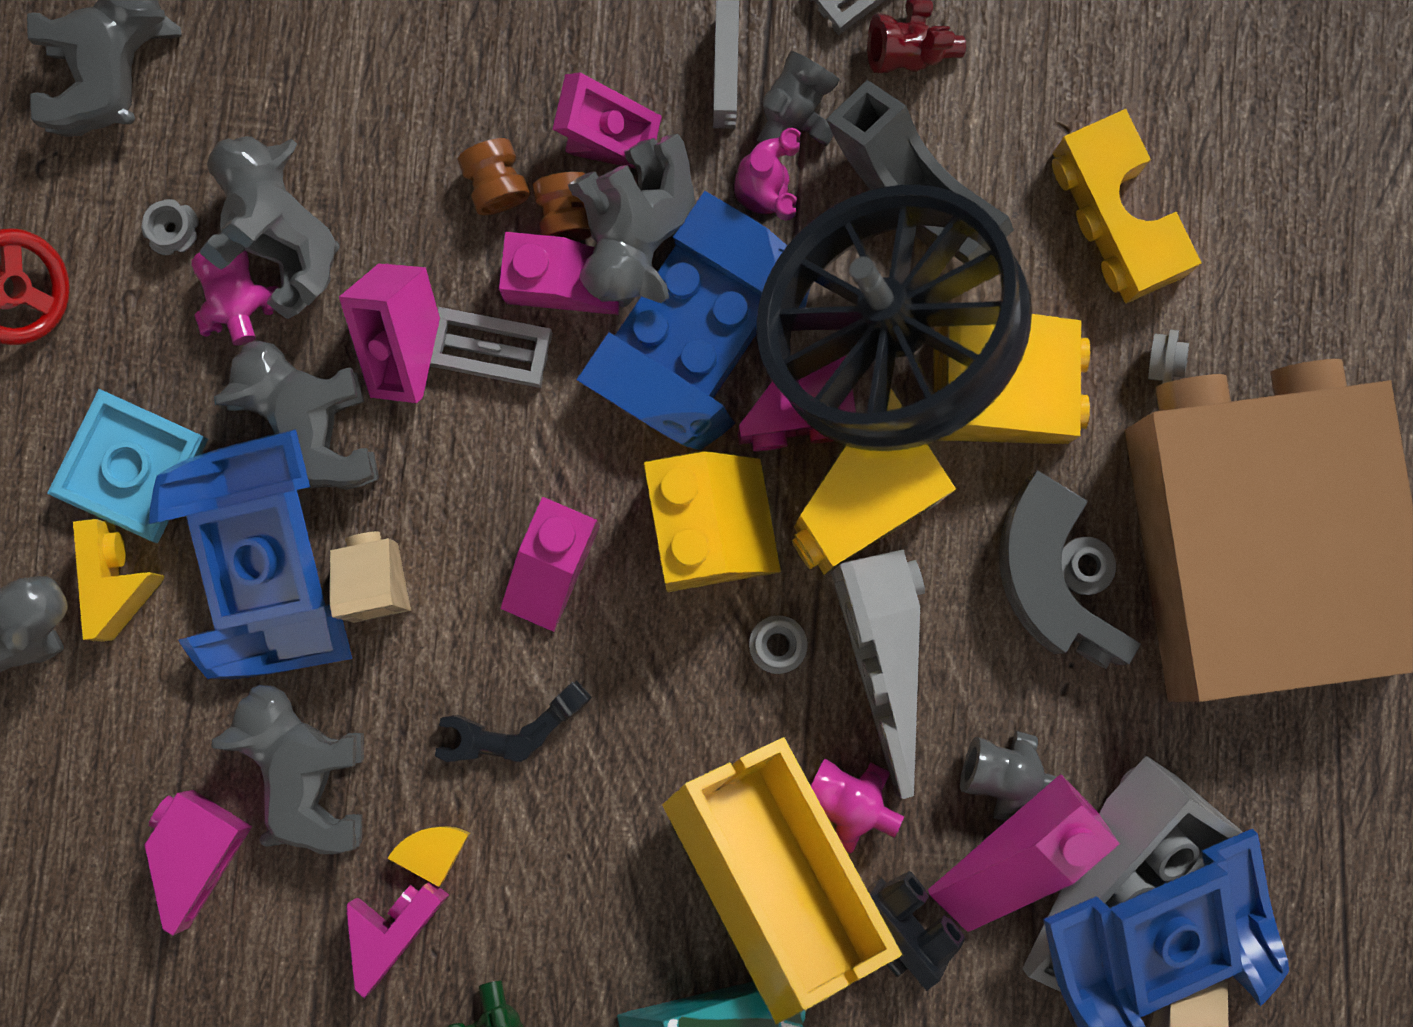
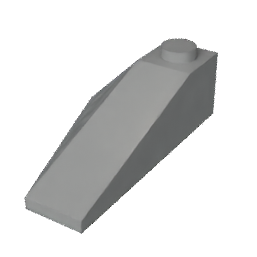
[831,549,925,799]
[1022,756,1243,992]

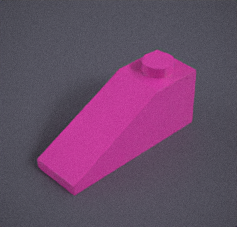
[928,774,1120,932]

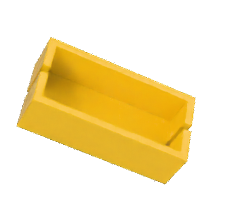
[662,737,902,1024]

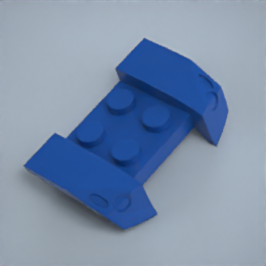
[577,191,810,450]
[149,429,352,679]
[1043,828,1289,1027]

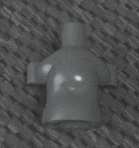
[757,51,840,146]
[960,731,1057,822]

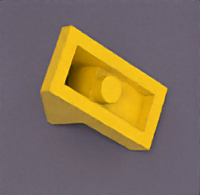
[73,519,164,642]

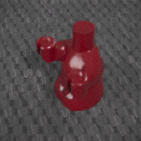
[867,0,966,73]

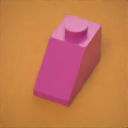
[499,232,620,315]
[339,263,440,403]
[500,496,600,632]
[145,790,252,935]

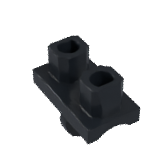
[867,871,965,991]

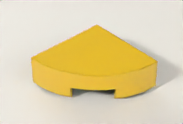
[387,826,470,887]

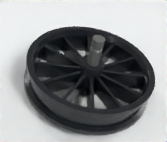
[757,185,1032,451]

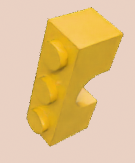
[1052,109,1202,304]

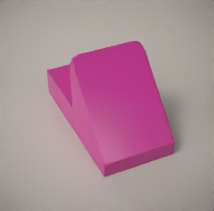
[552,72,662,169]
[347,882,449,998]

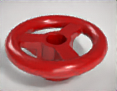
[0,228,70,345]

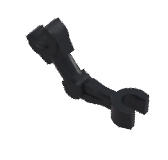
[435,680,593,762]

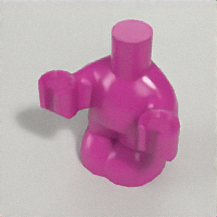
[734,128,801,221]
[191,251,279,346]
[811,759,905,853]

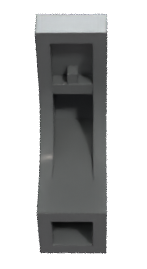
[826,80,1014,264]
[999,470,1141,669]

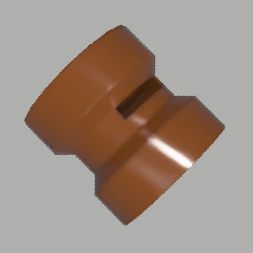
[457,138,530,215]
[533,172,592,242]

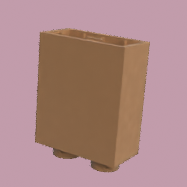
[1125,359,1413,702]

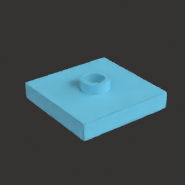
[47,389,209,543]

